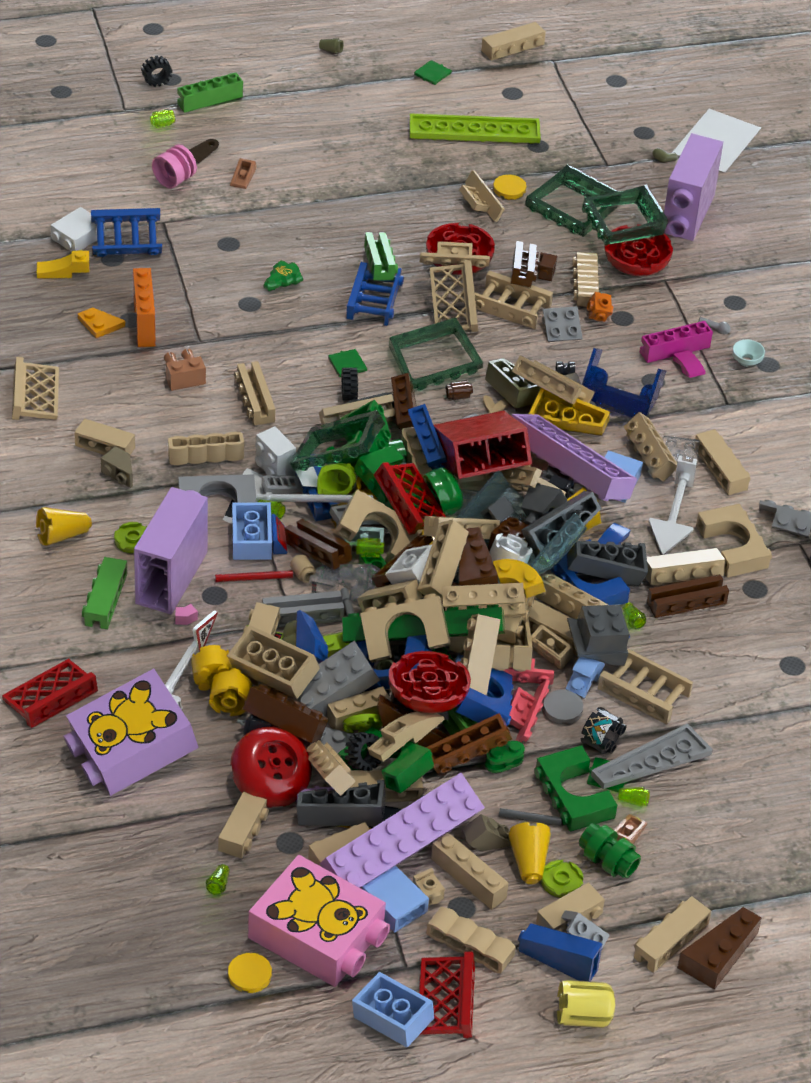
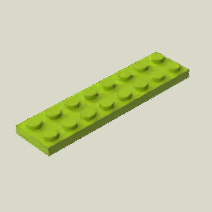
[409,113,541,144]

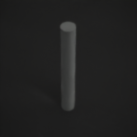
[499,808,562,826]

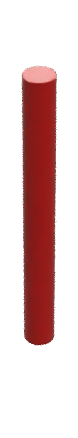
[215,570,293,582]

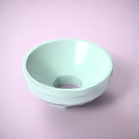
[733,339,765,367]

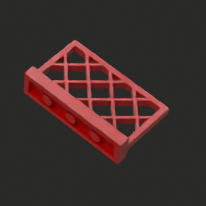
[374,462,446,535]
[2,658,98,729]
[419,952,475,1038]

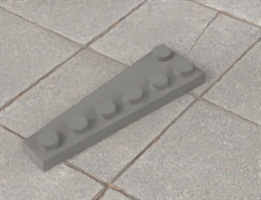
[591,723,713,789]

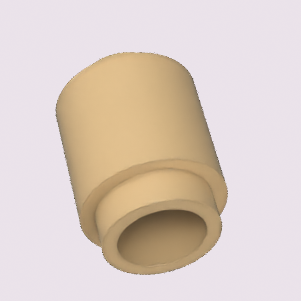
[290,555,316,583]

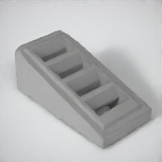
[261,475,303,494]

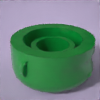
[424,467,463,516]

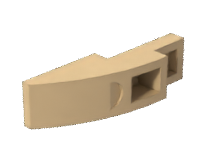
[368,711,445,762]

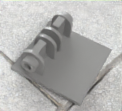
[542,306,583,342]

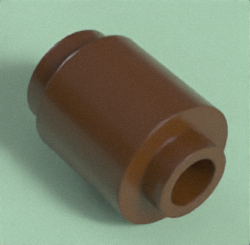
[445,380,473,400]

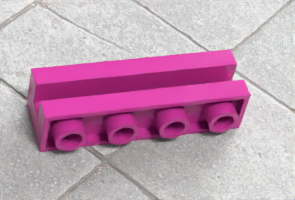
[639,321,713,363]

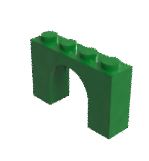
[354,445,438,513]
[338,727,434,794]
[534,745,618,832]

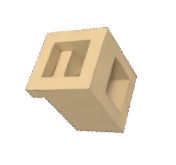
[413,868,445,906]

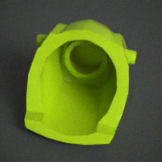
[317,463,357,495]

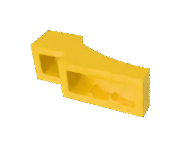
[37,250,90,278]

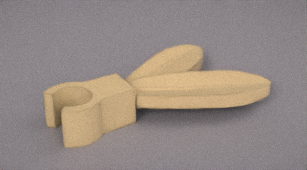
[483,395,510,414]

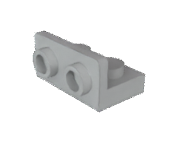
[561,910,610,949]

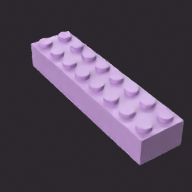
[512,414,637,501]
[320,773,485,888]

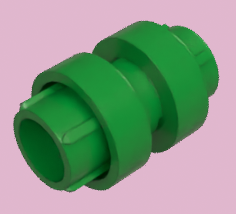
[579,824,641,878]

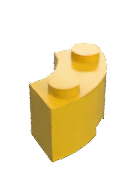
[493,559,545,598]

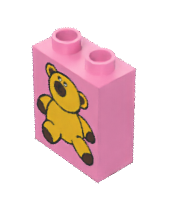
[248,854,390,987]

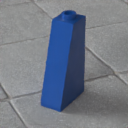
[518,923,603,982]

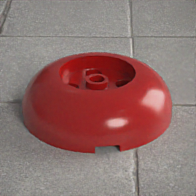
[426,223,495,275]
[604,224,673,277]
[388,651,471,713]
[230,727,312,808]

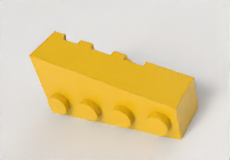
[529,388,610,436]

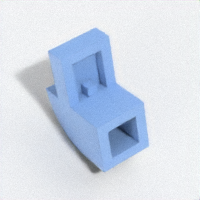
[566,657,605,698]

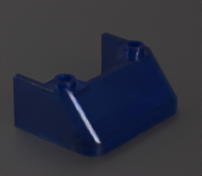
[582,348,667,418]

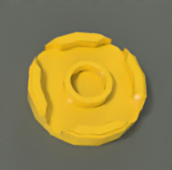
[493,175,527,200]
[228,953,272,993]

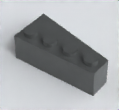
[521,491,602,565]
[567,541,648,586]
[297,779,386,827]

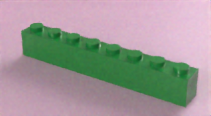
[342,605,505,644]

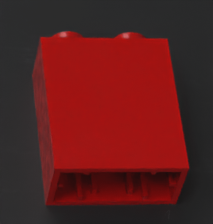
[434,411,532,479]

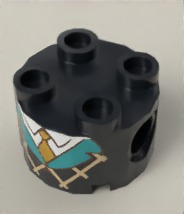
[581,707,627,754]

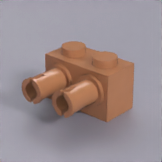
[164,349,206,391]

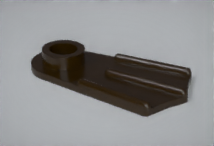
[189,139,219,163]

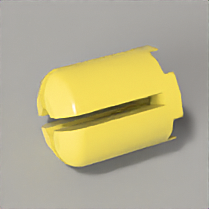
[557,980,615,1028]

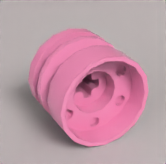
[152,144,197,189]

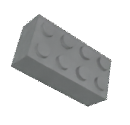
[294,641,380,717]

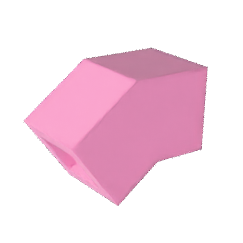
[175,604,198,625]

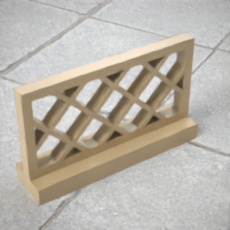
[430,260,478,333]
[12,357,59,420]
[484,466,566,495]

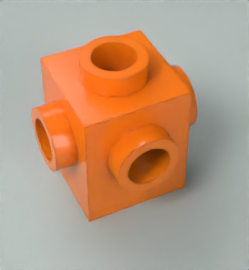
[587,292,613,322]

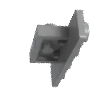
[759,500,811,538]

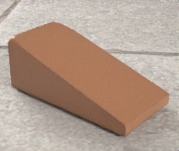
[230,158,256,189]
[614,814,647,844]

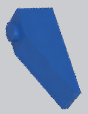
[296,610,328,664]

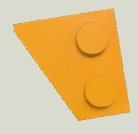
[77,307,125,338]

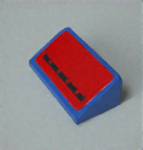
[271,514,288,554]

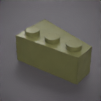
[485,358,541,408]

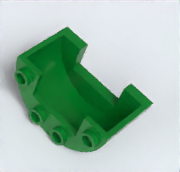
[322,400,391,468]

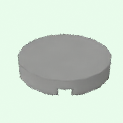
[543,690,583,724]

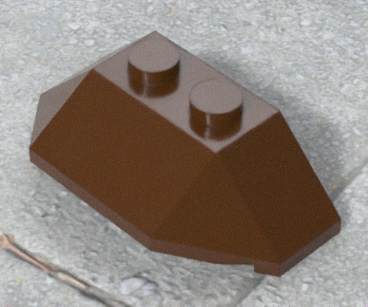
[377,694,450,747]

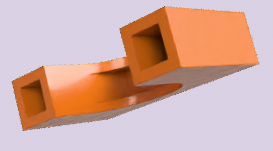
[133,268,156,347]

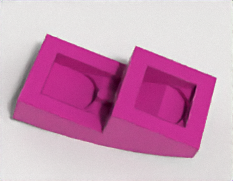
[673,350,706,378]

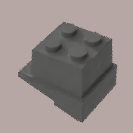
[567,605,630,666]

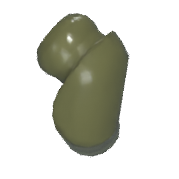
[652,148,677,162]

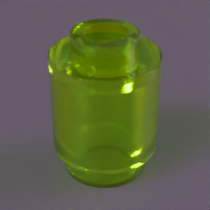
[150,109,176,128]
[356,537,384,558]

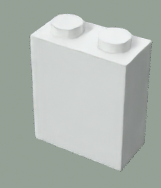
[51,207,105,252]

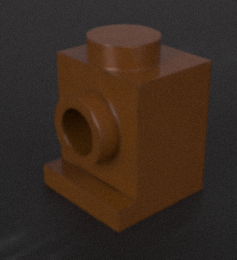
[537,252,558,282]

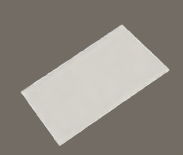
[672,109,761,172]

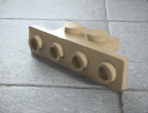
[459,170,505,222]
[419,242,490,268]

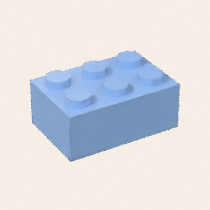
[232,502,272,560]
[352,972,434,1047]

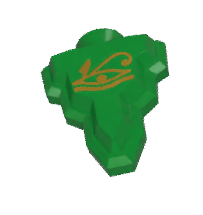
[263,260,303,291]

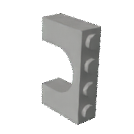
[178,474,257,503]

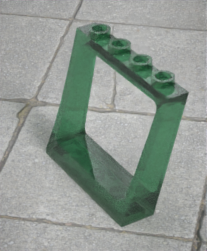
[525,165,621,237]
[582,185,668,245]
[388,317,483,390]
[289,410,385,471]

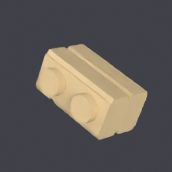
[531,625,573,670]

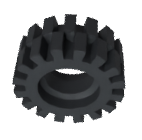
[141,55,173,87]
[341,368,358,400]
[344,732,382,771]

